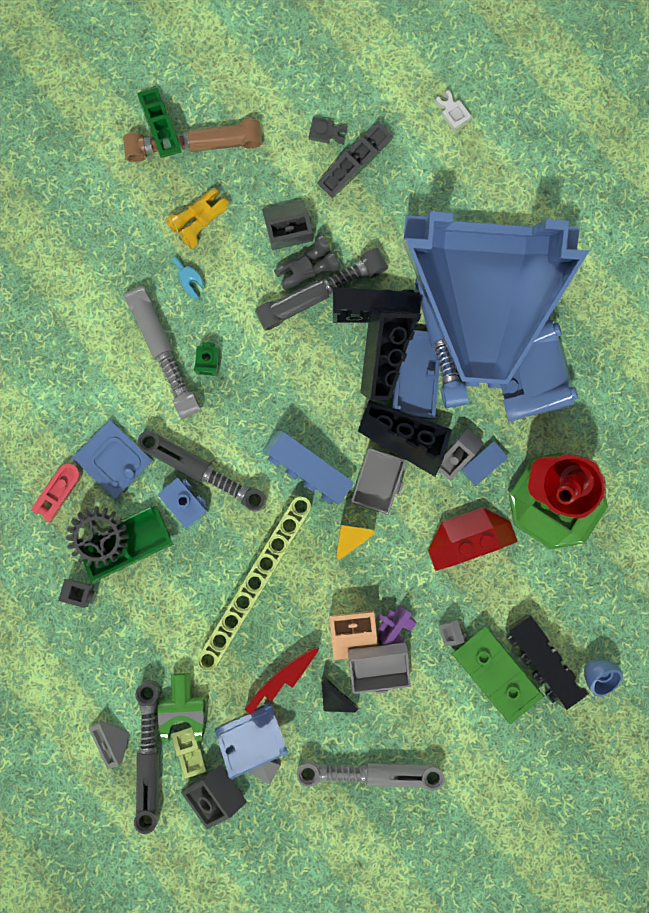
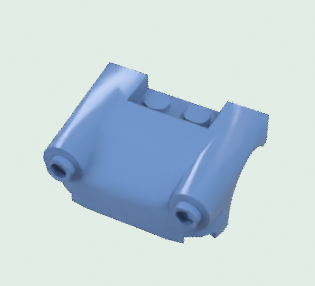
[501,320,578,422]

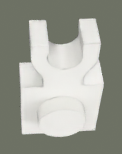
[435,90,472,132]

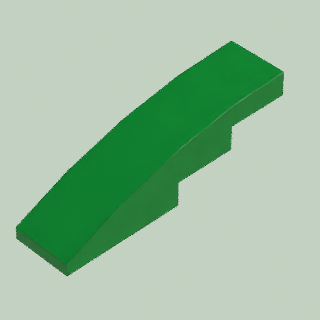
[137,88,182,158]

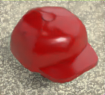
[528,454,606,519]

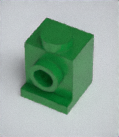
[194,342,220,376]

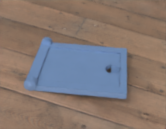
[72,419,153,499]
[215,703,288,779]

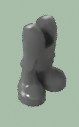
[274,233,341,290]

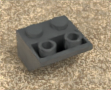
[262,199,313,251]

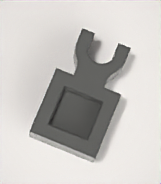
[309,117,348,145]

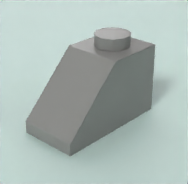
[439,429,484,481]

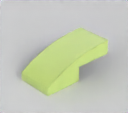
[171,727,207,779]

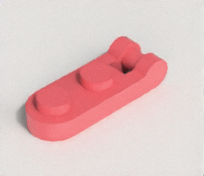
[31,464,81,523]

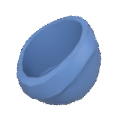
[584,660,623,697]

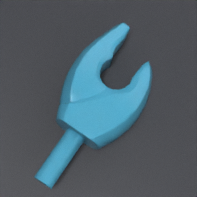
[172,257,205,300]

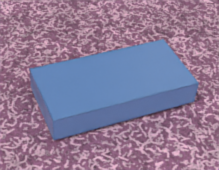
[461,441,508,486]

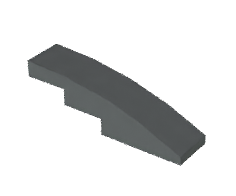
[317,121,394,198]

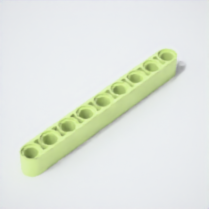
[197,497,311,671]

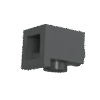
[58,578,96,608]

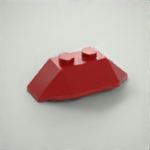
[428,507,518,571]

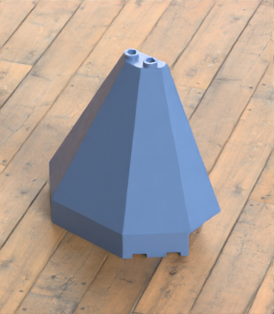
[402,211,589,388]

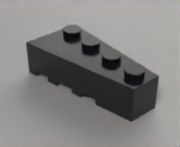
[333,287,420,323]
[360,307,422,400]
[358,400,452,477]
[505,614,589,710]

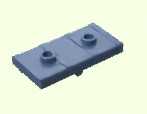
[392,330,439,419]

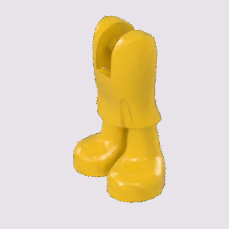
[165,188,230,250]

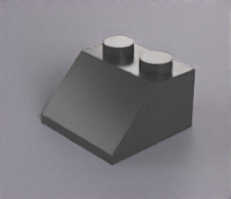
[181,764,247,829]

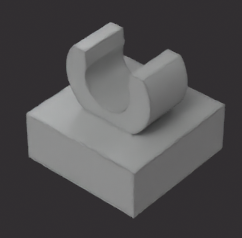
[438,621,468,646]

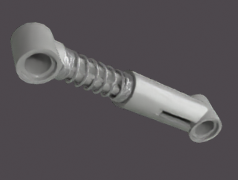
[123,285,202,420]
[297,759,445,791]

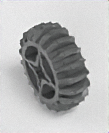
[66,506,128,567]

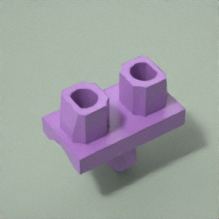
[377,605,417,645]

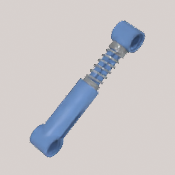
[415,279,468,408]

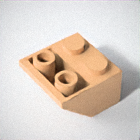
[329,611,377,660]

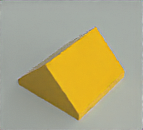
[336,525,375,560]

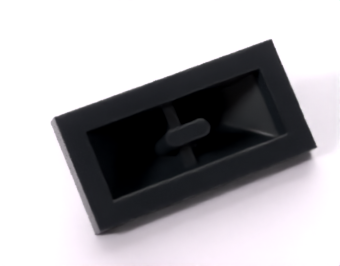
[321,677,358,713]

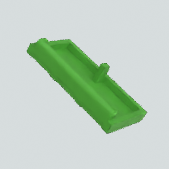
[451,625,544,724]

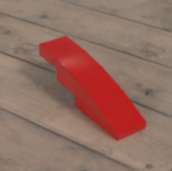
[244,646,319,715]

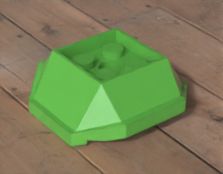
[509,452,608,549]

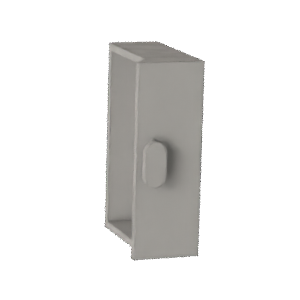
[351,448,406,515]
[348,643,411,694]

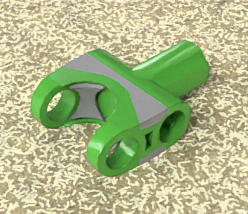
[158,673,206,743]

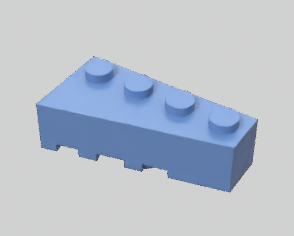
[262,431,354,505]

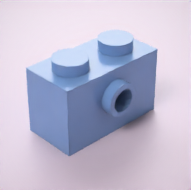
[158,477,208,529]

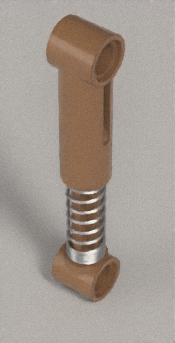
[123,119,262,162]

